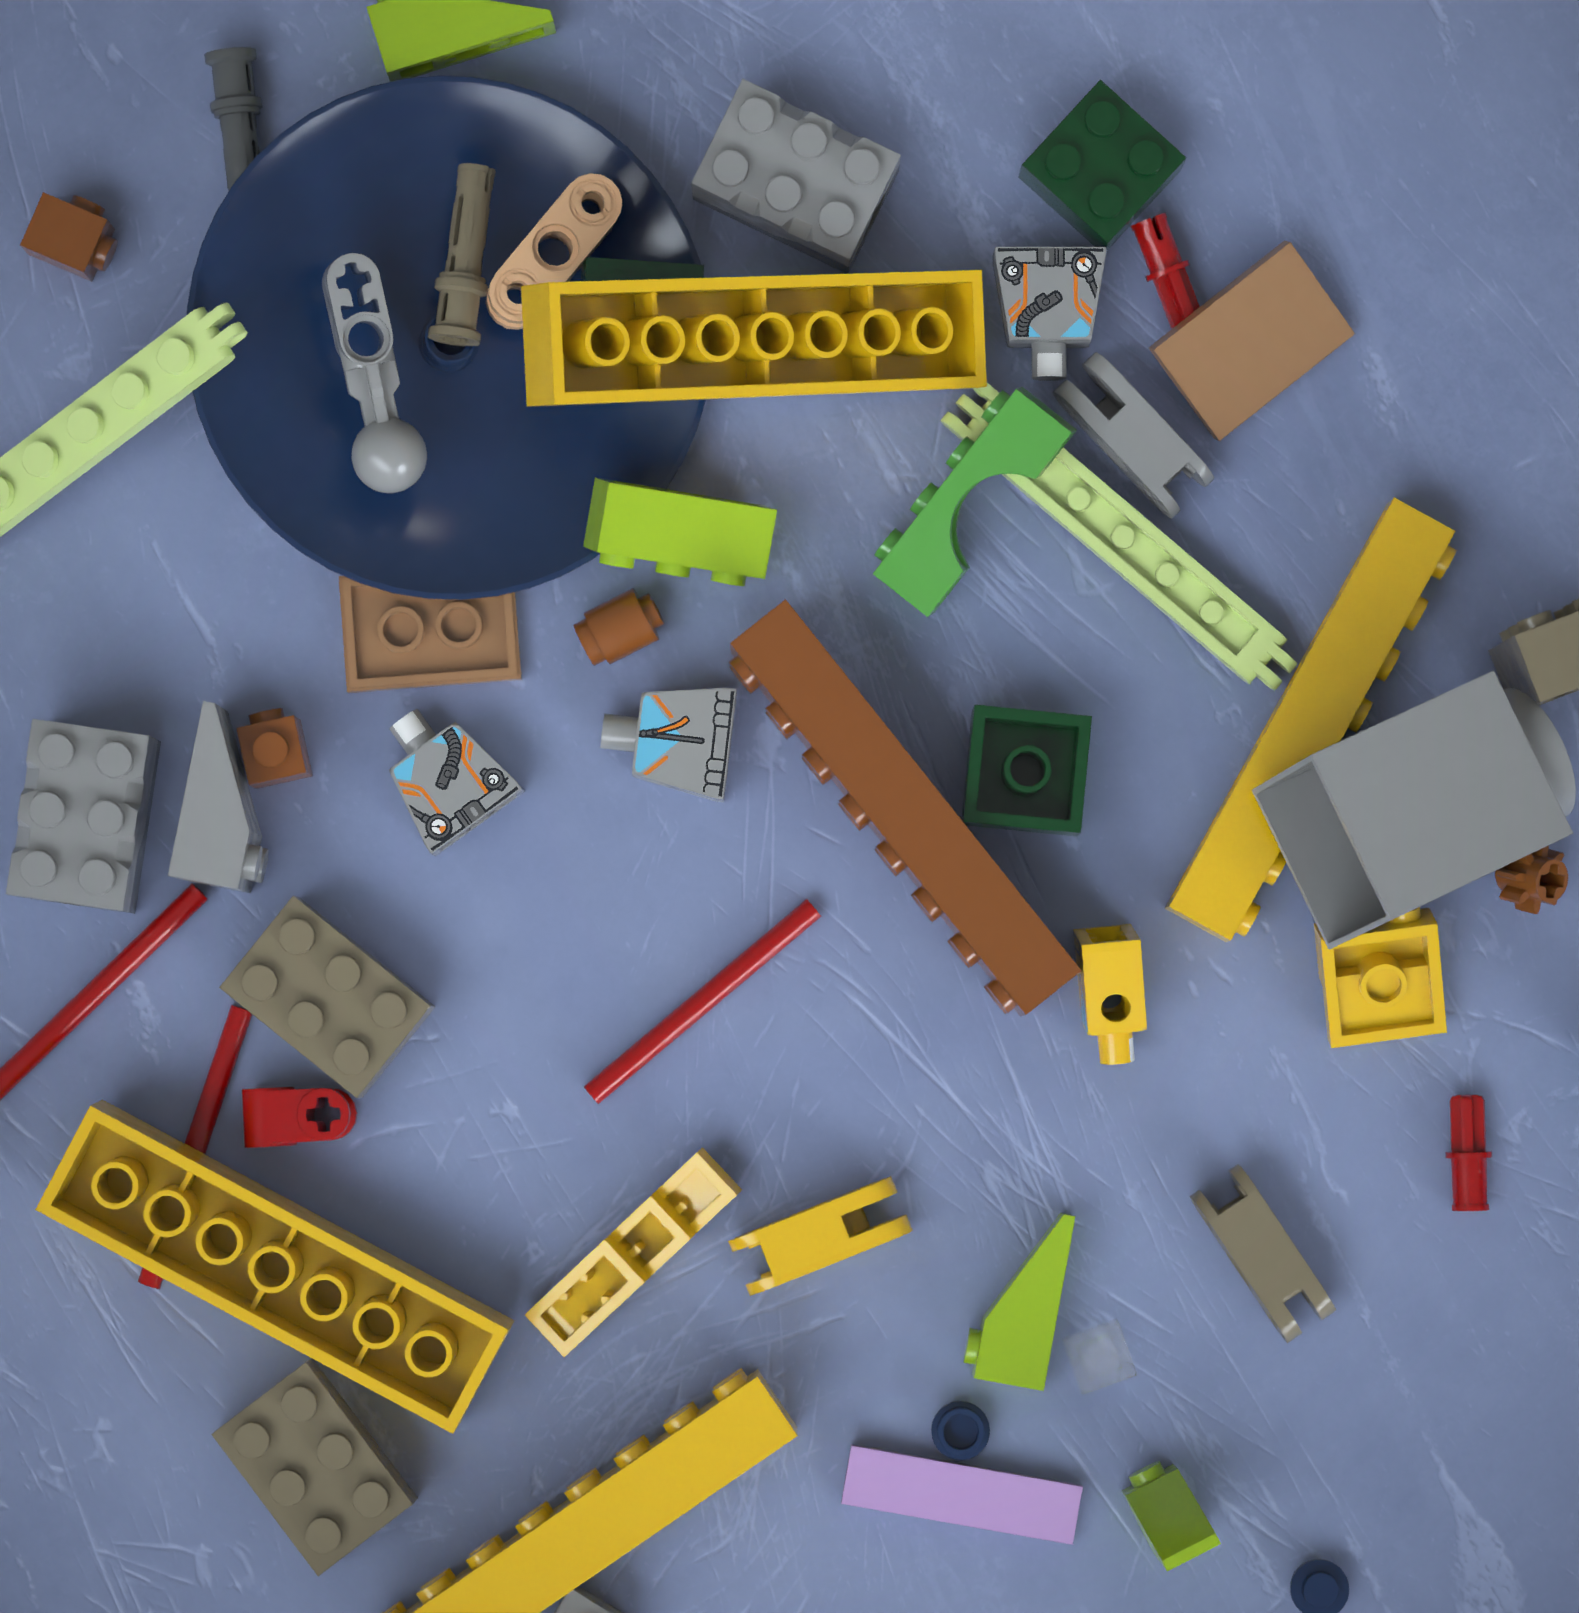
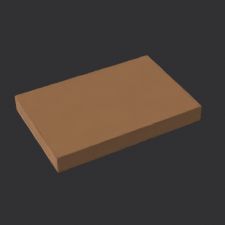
[1148,240,1355,441]
[339,576,522,693]

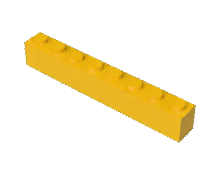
[1164,497,1457,942]

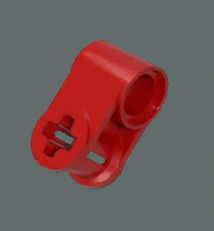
[242,1087,358,1148]

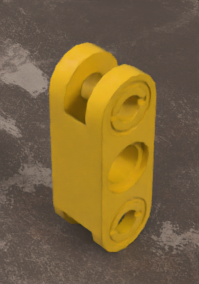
[728,1176,913,1296]

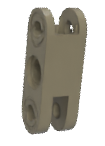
[1190,1164,1336,1343]

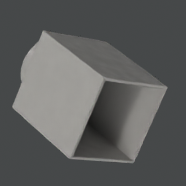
[1252,670,1576,949]

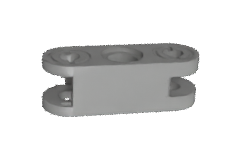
[1053,352,1214,519]

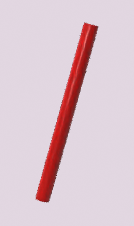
[0,883,209,1101]
[583,899,822,1104]
[138,1005,252,1289]

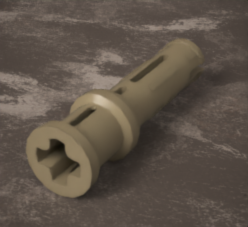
[428,163,496,346]

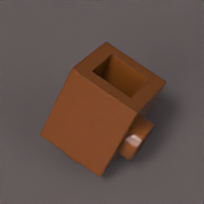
[20,192,118,282]
[236,708,313,789]

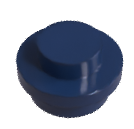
[931,1401,990,1460]
[1290,1559,1349,1613]

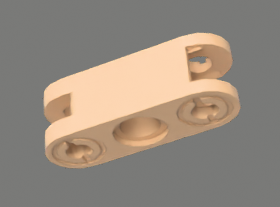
[486,173,622,330]

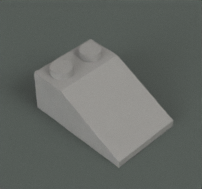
[168,701,269,893]

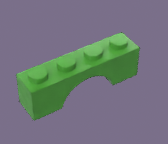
[873,387,1077,617]

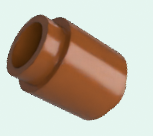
[573,588,665,666]

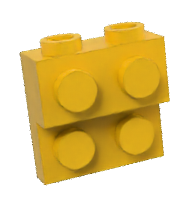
[1314,907,1447,1048]

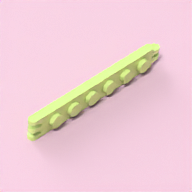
[0,303,248,537]
[940,383,1297,691]

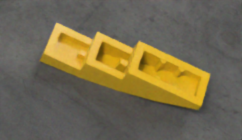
[525,1147,742,1357]

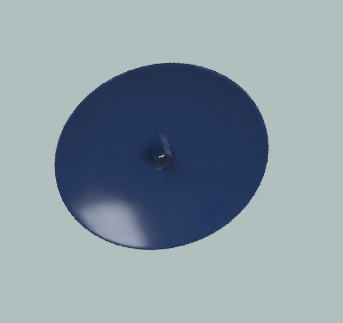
[187,76,706,600]

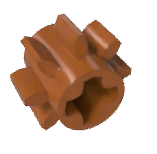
[1495,845,1568,914]

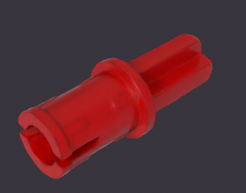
[1130,212,1200,329]
[1445,1094,1492,1211]

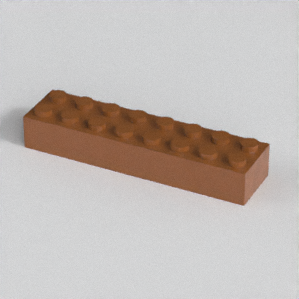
[728,599,1082,1016]

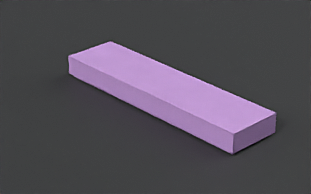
[841,1444,1083,1545]

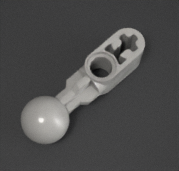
[322,253,427,493]

